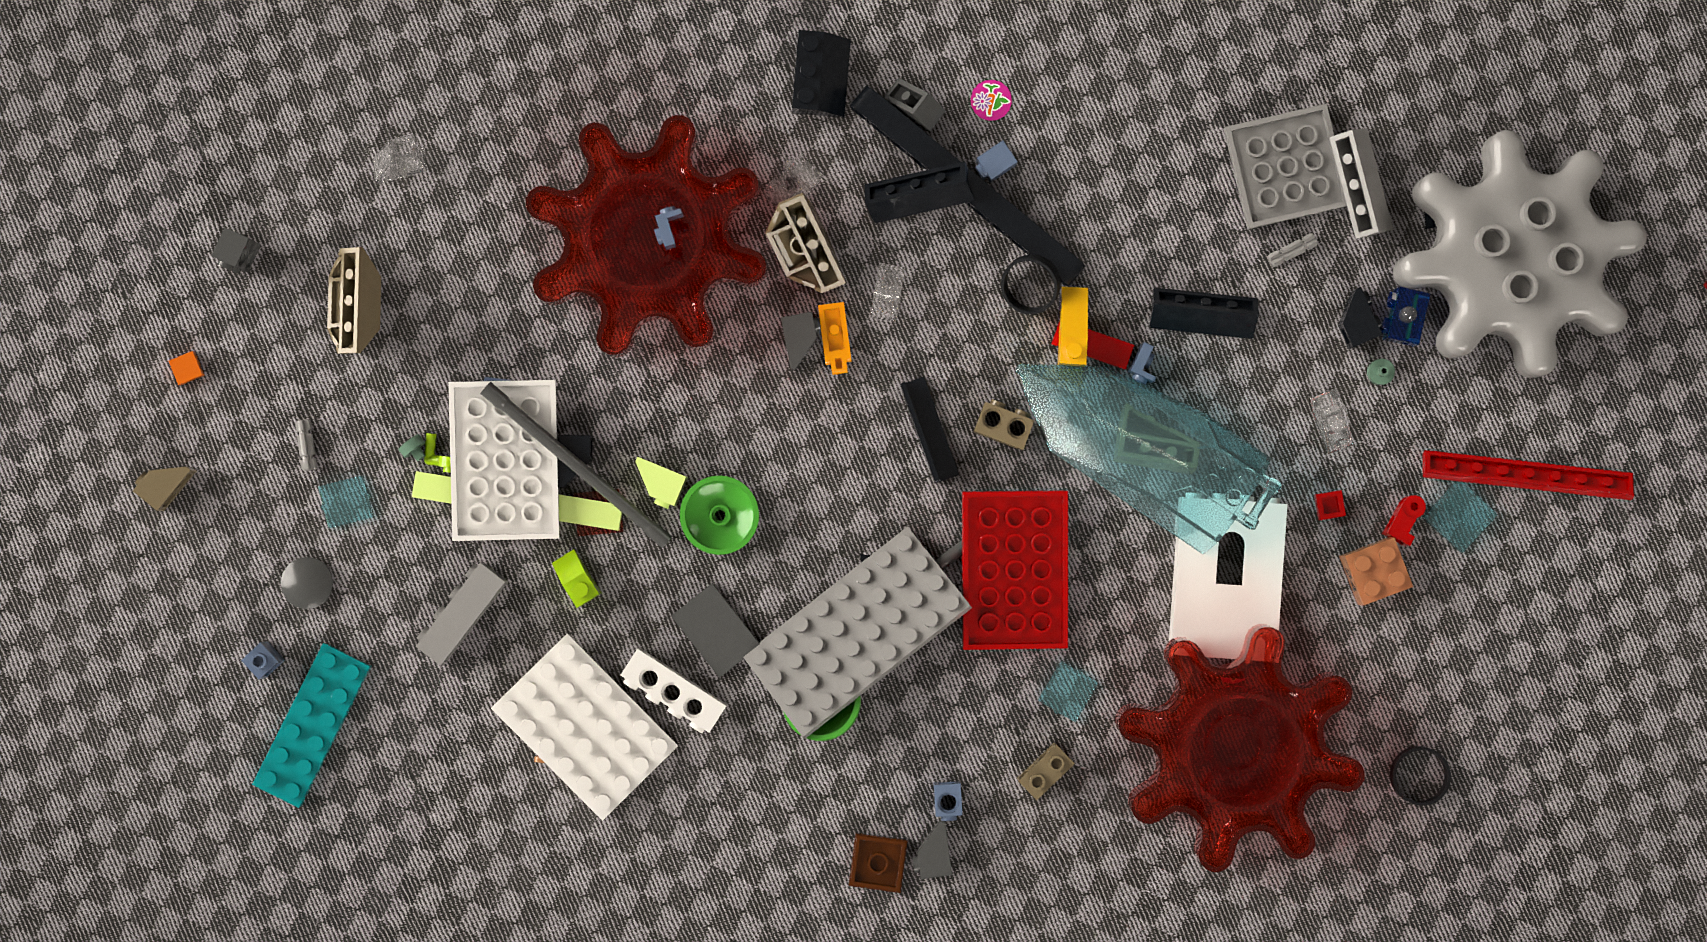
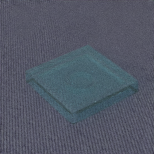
[1422,481,1498,553]

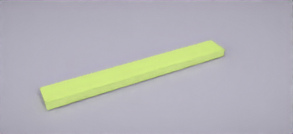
[412,471,622,531]

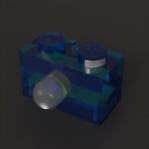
[1381,287,1430,347]

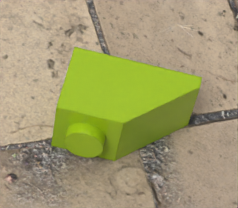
[552,549,602,608]

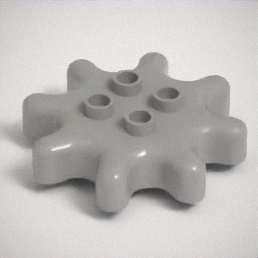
[1393,130,1647,378]

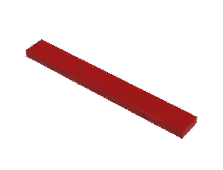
[1423,450,1634,500]

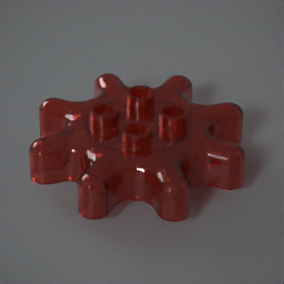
[525,115,767,357]
[1115,624,1365,872]

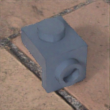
[654,206,684,250]

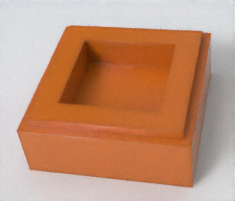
[169,351,205,386]

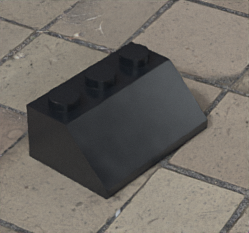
[792,30,851,118]

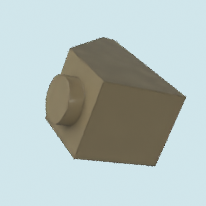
[133,467,197,511]

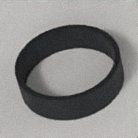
[1001,254,1061,314]
[1390,746,1451,805]

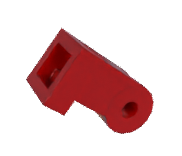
[1382,495,1426,547]

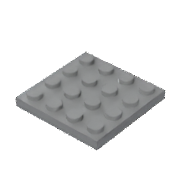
[1224,103,1347,230]

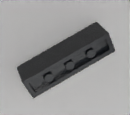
[865,161,974,223]
[1150,287,1259,339]
[900,376,959,484]

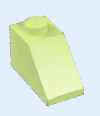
[635,457,688,509]

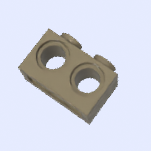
[973,399,1035,451]
[1016,743,1075,800]

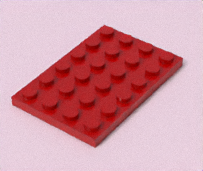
[962,490,1068,650]

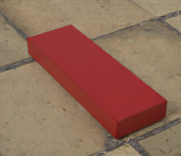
[1051,320,1134,370]

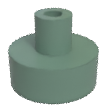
[1367,358,1395,385]
[398,434,426,462]

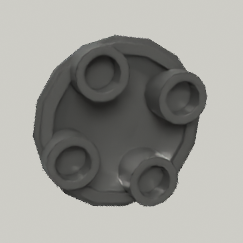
[281,557,333,609]

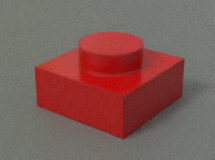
[1314,490,1346,520]

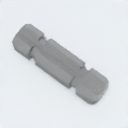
[1267,233,1318,267]
[295,419,317,471]

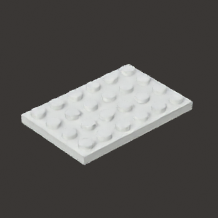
[448,380,559,541]
[491,633,678,821]

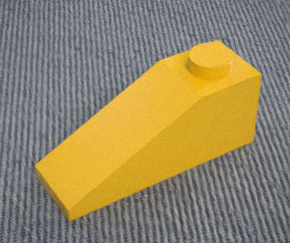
[1057,287,1088,367]

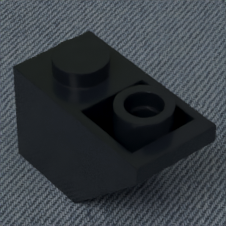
[1338,287,1383,349]
[558,435,593,488]

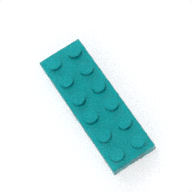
[252,643,372,808]

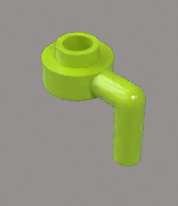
[424,433,451,473]

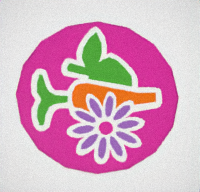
[971,80,1012,121]

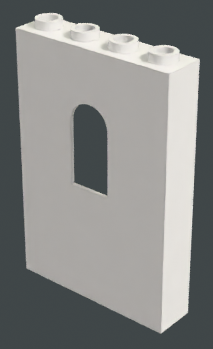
[1168,492,1287,662]

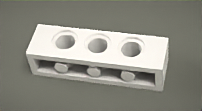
[620,648,728,733]

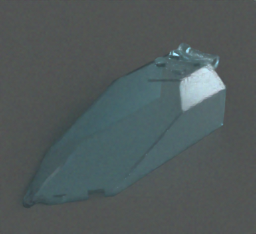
[1015,364,1282,554]

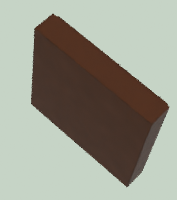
[848,833,908,893]

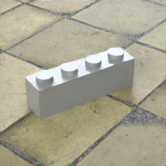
[1330,129,1393,239]
[415,562,509,666]

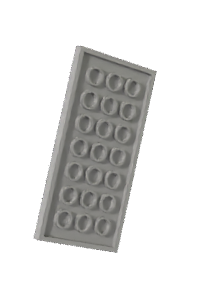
[743,526,972,739]

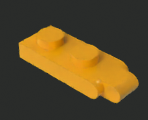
[818,302,852,375]

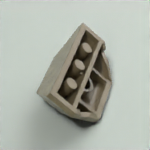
[765,193,846,293]
[327,247,381,354]

